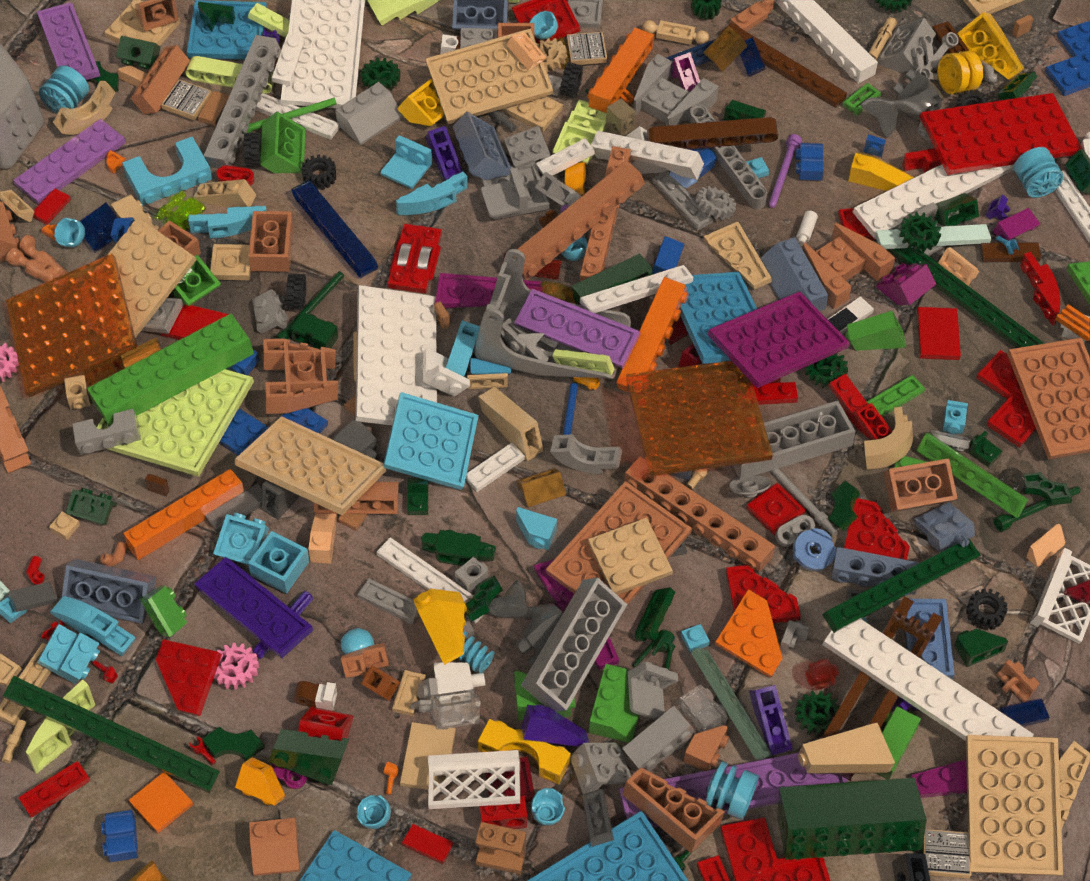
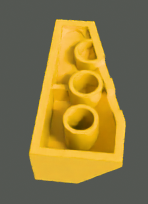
[957,12,1024,80]
[397,78,444,126]
[848,152,915,191]
[413,588,467,665]

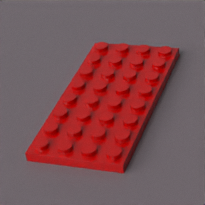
[920,93,1083,175]

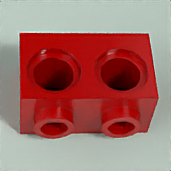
[480,796,527,829]

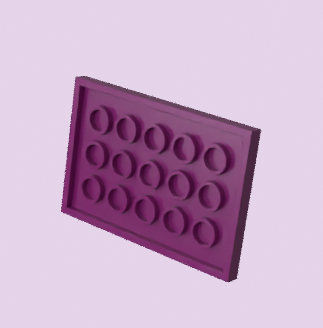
[707,291,850,388]

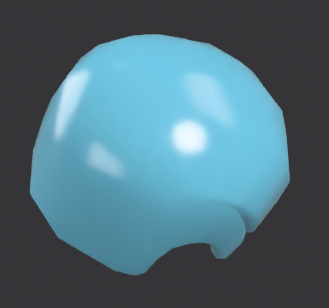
[530,11,558,40]
[54,217,85,248]
[561,236,588,261]
[340,628,375,655]
[530,788,565,825]
[357,795,391,829]

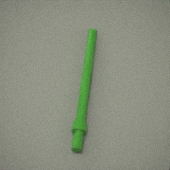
[246,97,337,133]

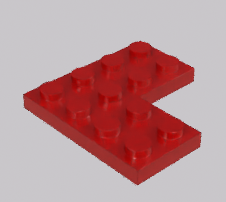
[976,350,1036,448]
[720,817,831,881]

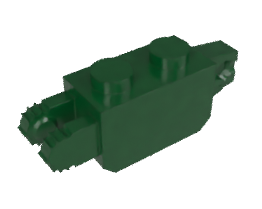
[421,530,496,566]

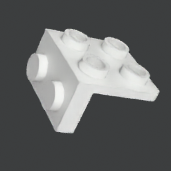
[423,348,470,397]

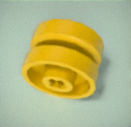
[937,51,983,94]

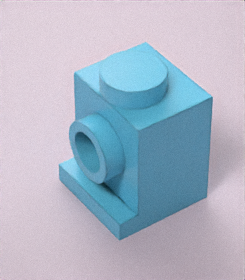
[942,400,968,434]

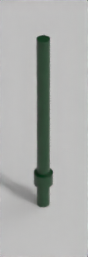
[274,271,344,339]

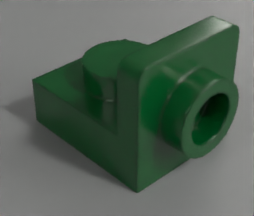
[969,431,1002,467]

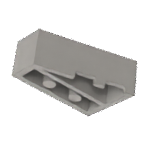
[622,706,697,771]

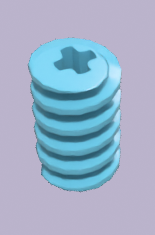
[459,631,495,673]

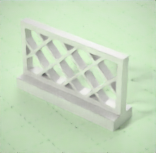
[1030,548,1090,644]
[428,750,520,809]

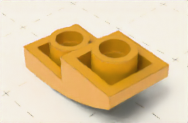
[565,162,586,196]

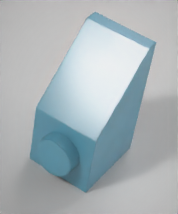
[516,507,557,550]

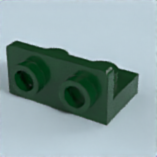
[997,71,1037,100]
[724,100,766,121]
[1064,149,1090,194]
[65,487,117,525]

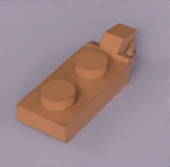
[730,0,775,31]

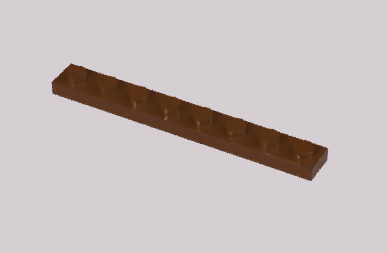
[720,23,847,108]

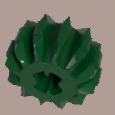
[691,0,721,20]

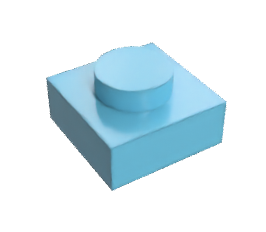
[746,157,769,178]
[0,597,27,623]
[681,624,710,653]

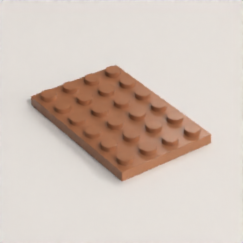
[1007,338,1090,460]
[546,481,692,607]

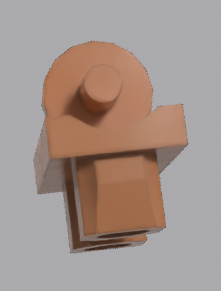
[997,660,1039,703]

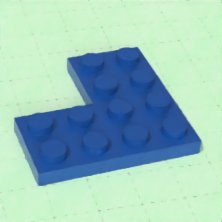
[1045,21,1090,96]
[219,408,328,456]

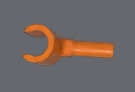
[383,762,399,795]

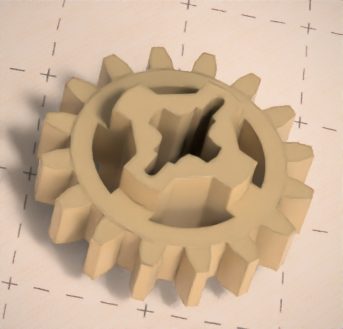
[536,38,568,73]

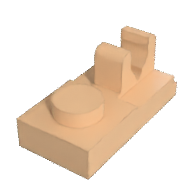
[938,247,979,286]

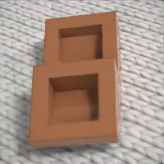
[341,643,389,678]

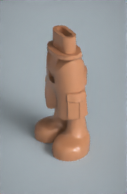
[6,235,72,290]

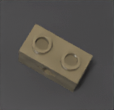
[606,99,636,136]

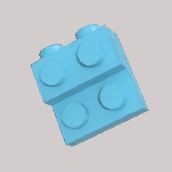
[213,512,269,565]
[36,624,100,684]

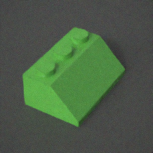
[260,111,306,173]
[589,664,639,743]

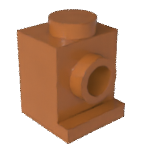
[361,665,400,701]

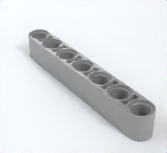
[690,104,767,209]

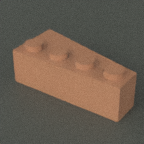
[622,768,725,853]

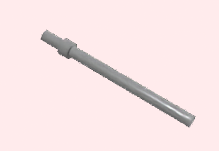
[770,468,838,536]

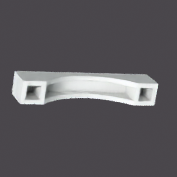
[591,131,704,180]

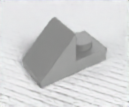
[516,333,549,362]

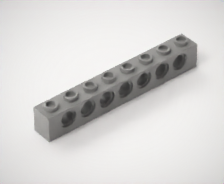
[204,35,281,168]

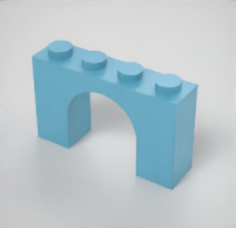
[122,137,212,206]

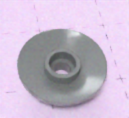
[729,475,771,498]

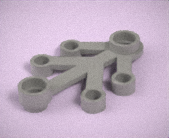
[911,32,958,82]

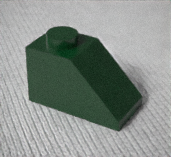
[954,629,1008,667]

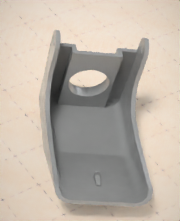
[0,43,44,169]
[474,249,631,379]

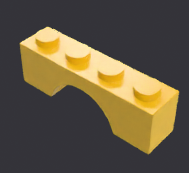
[478,719,571,785]

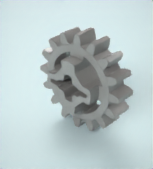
[695,186,736,220]

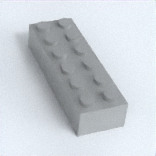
[724,401,855,480]
[521,577,627,712]

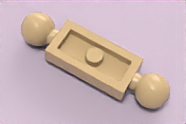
[642,20,709,45]

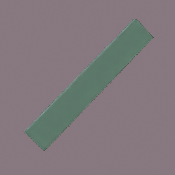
[691,648,772,760]

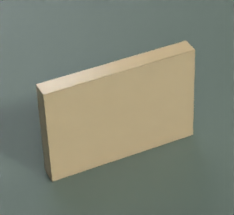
[400,722,456,792]

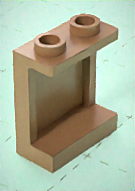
[476,822,526,875]

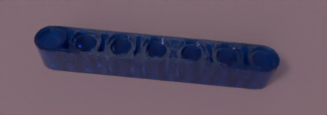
[291,180,378,278]

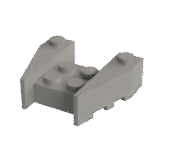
[633,54,719,126]

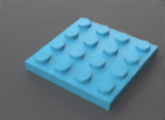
[383,392,479,490]

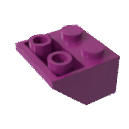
[876,263,936,305]

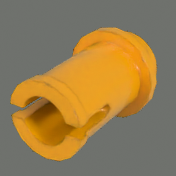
[573,377,600,390]

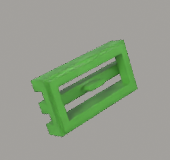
[843,83,881,116]

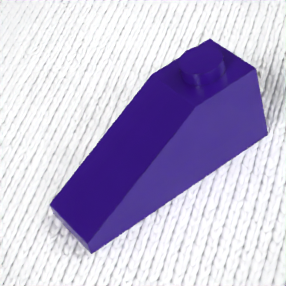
[425,126,462,181]
[748,684,793,755]
[521,705,589,747]

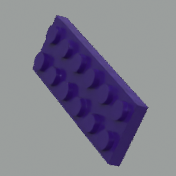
[194,557,313,659]

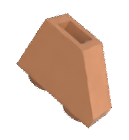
[684,725,729,771]

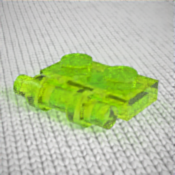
[156,190,206,230]

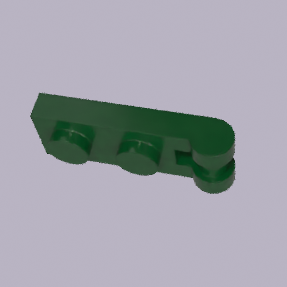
[635,587,676,642]

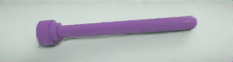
[769,134,802,208]

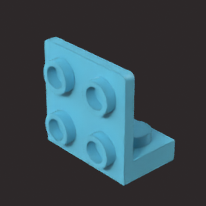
[381,135,432,189]

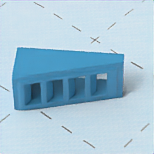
[471,358,511,375]

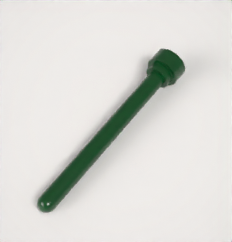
[993,486,1081,533]

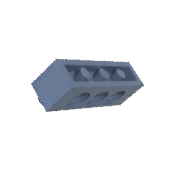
[831,547,920,595]

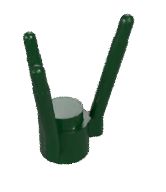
[633,629,676,670]

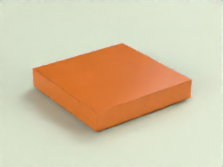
[129,772,193,834]

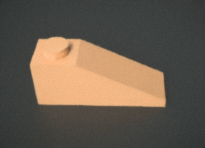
[308,513,338,563]

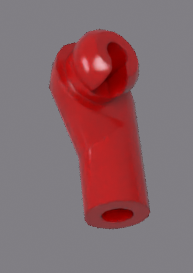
[26,556,45,585]

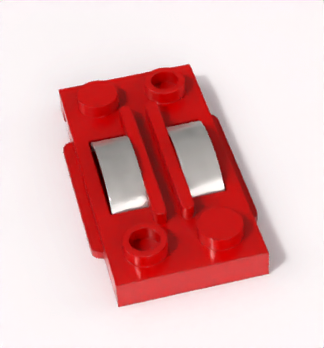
[388,223,442,294]

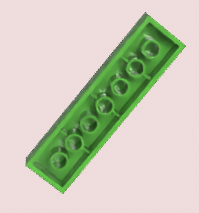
[87,314,254,427]

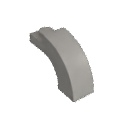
[535,171,582,206]
[550,434,622,474]

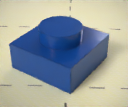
[864,134,886,157]

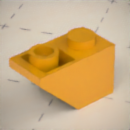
[235,757,285,806]

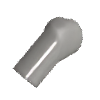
[981,61,997,84]

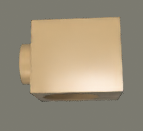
[64,375,91,410]

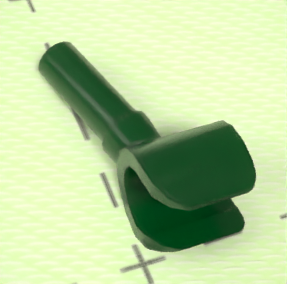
[674,850,691,872]

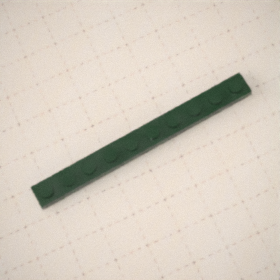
[886,247,1045,348]
[822,538,981,633]
[3,676,220,793]

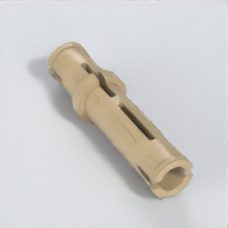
[868,17,897,61]

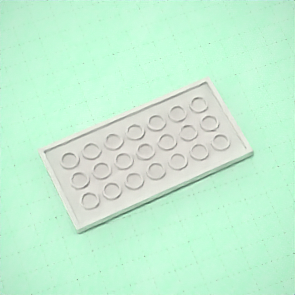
[281,0,365,109]
[355,285,437,426]

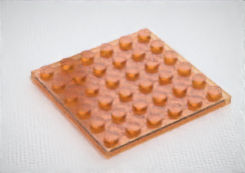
[6,254,137,397]
[626,361,773,476]

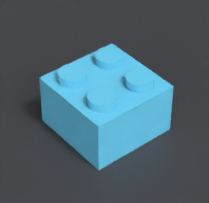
[248,531,309,594]

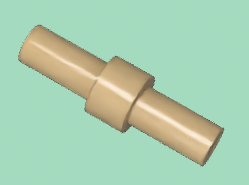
[686,457,713,490]
[2,720,26,763]

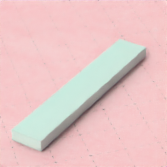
[875,224,991,249]

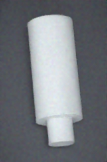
[796,211,818,246]

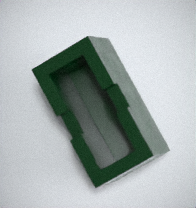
[935,193,979,227]
[291,312,338,349]

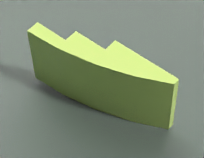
[367,0,440,25]
[552,100,606,165]
[26,680,95,774]

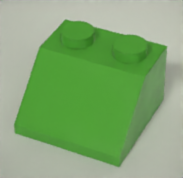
[172,255,221,306]
[139,585,187,637]

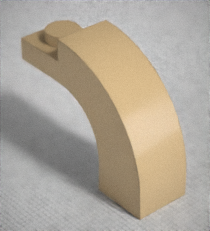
[53,81,116,135]
[864,407,913,470]

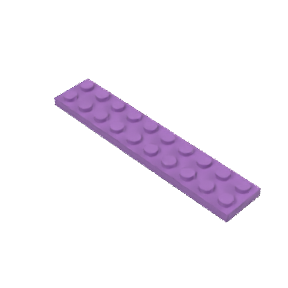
[619,753,848,828]

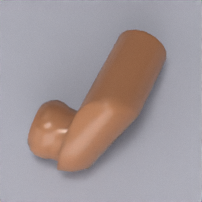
[100,542,127,567]

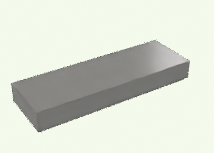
[358,578,420,625]

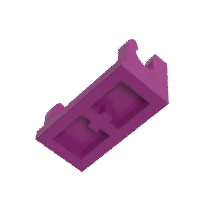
[992,208,1040,241]

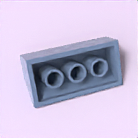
[453,111,511,180]
[760,237,828,311]
[62,559,156,624]

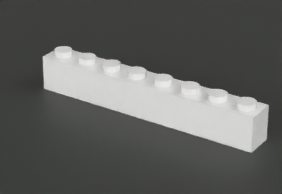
[774,0,878,84]

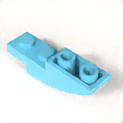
[396,172,468,215]
[188,206,267,238]
[50,596,136,656]

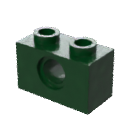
[116,36,161,69]

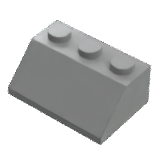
[877,18,936,73]
[336,82,403,145]

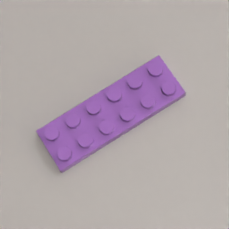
[37,2,100,80]
[13,118,126,205]
[515,289,640,369]

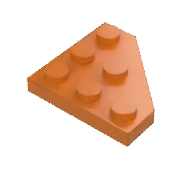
[715,589,783,678]

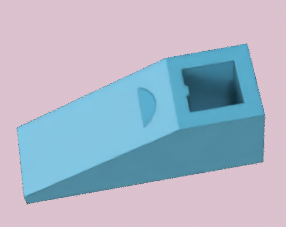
[446,320,480,377]

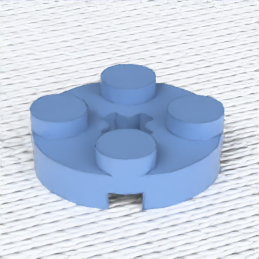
[793,528,836,572]

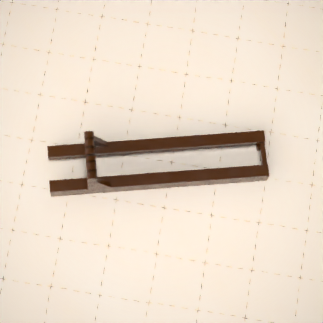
[821,597,943,781]

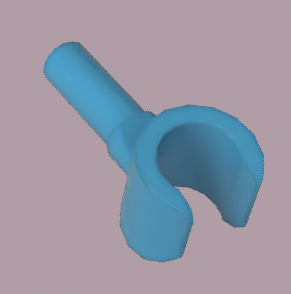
[996,236,1019,254]

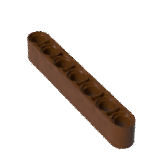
[647,117,778,149]

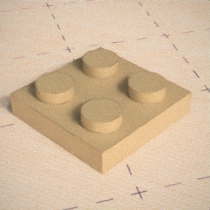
[210,244,251,280]

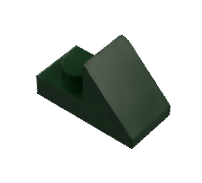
[198,2,236,32]
[407,478,429,515]

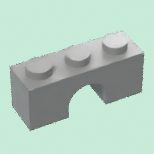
[73,409,141,455]

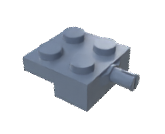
[915,502,975,553]

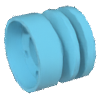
[39,65,89,114]
[1013,147,1064,198]
[706,761,759,820]

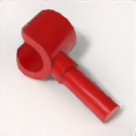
[92,660,118,684]
[189,737,216,765]

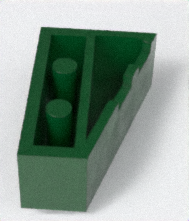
[268,729,349,786]

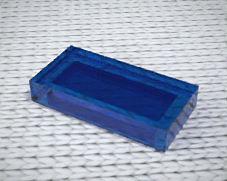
[740,37,766,77]
[1000,698,1050,727]

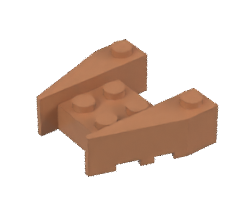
[802,223,895,309]
[263,339,338,414]
[0,386,31,474]

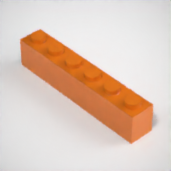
[587,28,655,113]
[616,277,689,397]
[123,469,244,560]

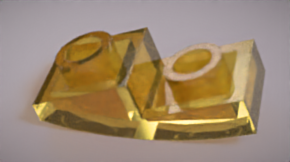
[540,281,577,304]

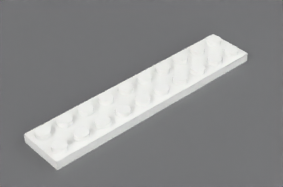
[853,165,1014,240]
[822,619,1034,741]

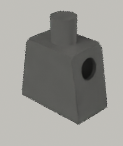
[332,418,380,461]
[262,480,299,520]

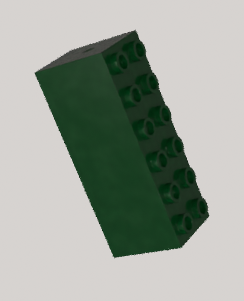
[777,778,927,860]

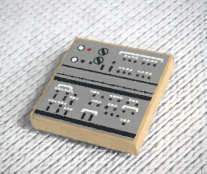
[567,32,607,65]
[161,80,212,120]
[923,829,971,879]

